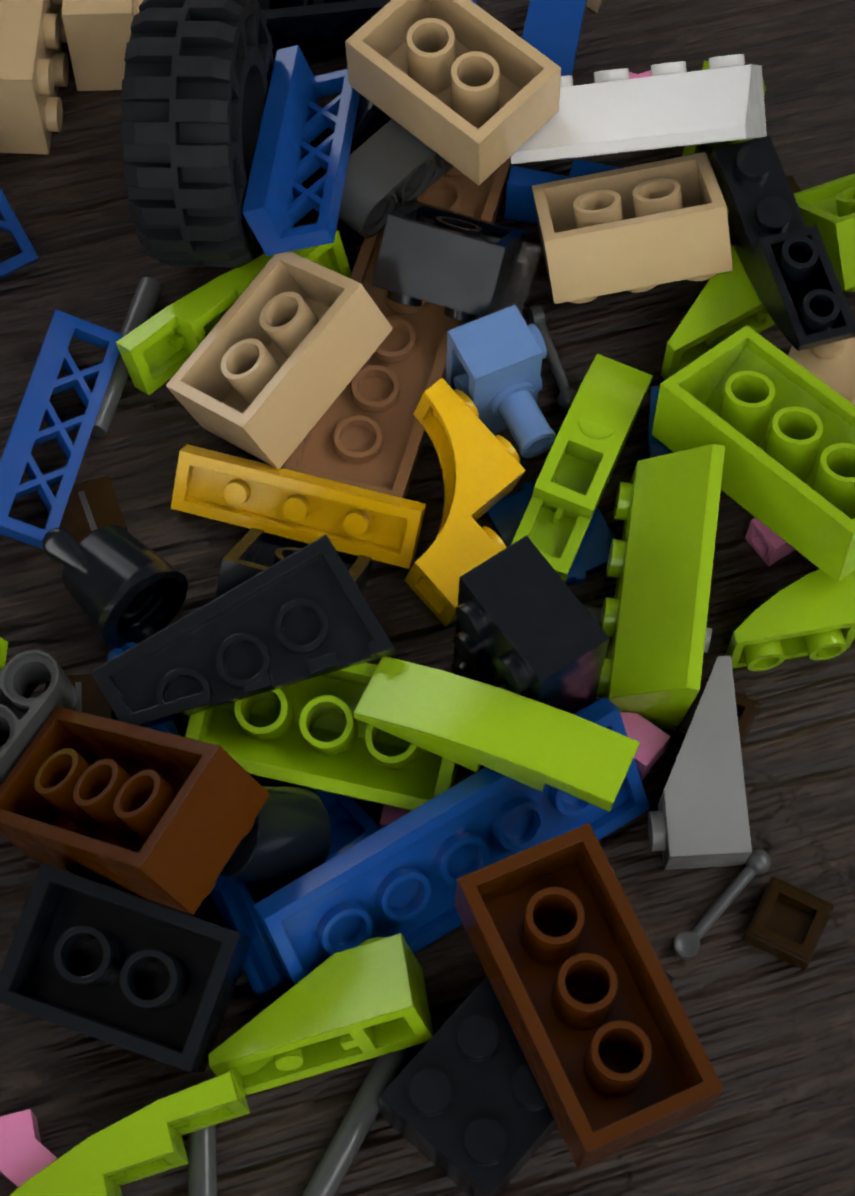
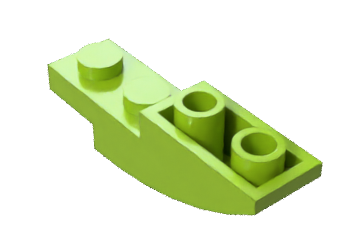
[510,354,653,582]
[725,569,855,671]

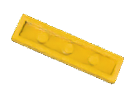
[170,444,426,569]

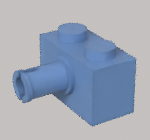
[445,305,557,458]

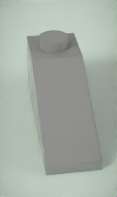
[648,656,752,870]

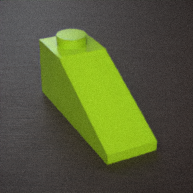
[660,245,775,380]
[208,933,434,1096]

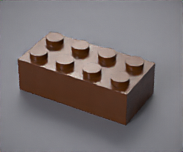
[0,706,271,915]
[454,823,724,1170]

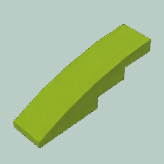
[116,230,352,395]
[353,656,640,812]
[9,1071,250,1196]

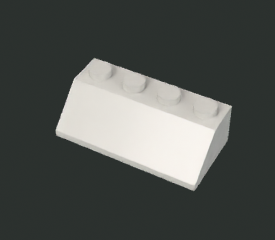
[510,54,767,164]

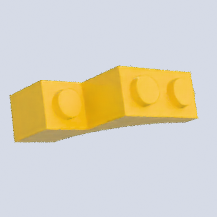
[404,378,526,627]

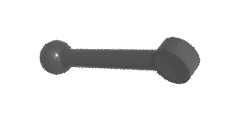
[527,303,578,411]
[672,849,771,960]

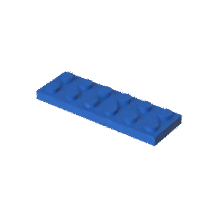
[253,697,650,987]

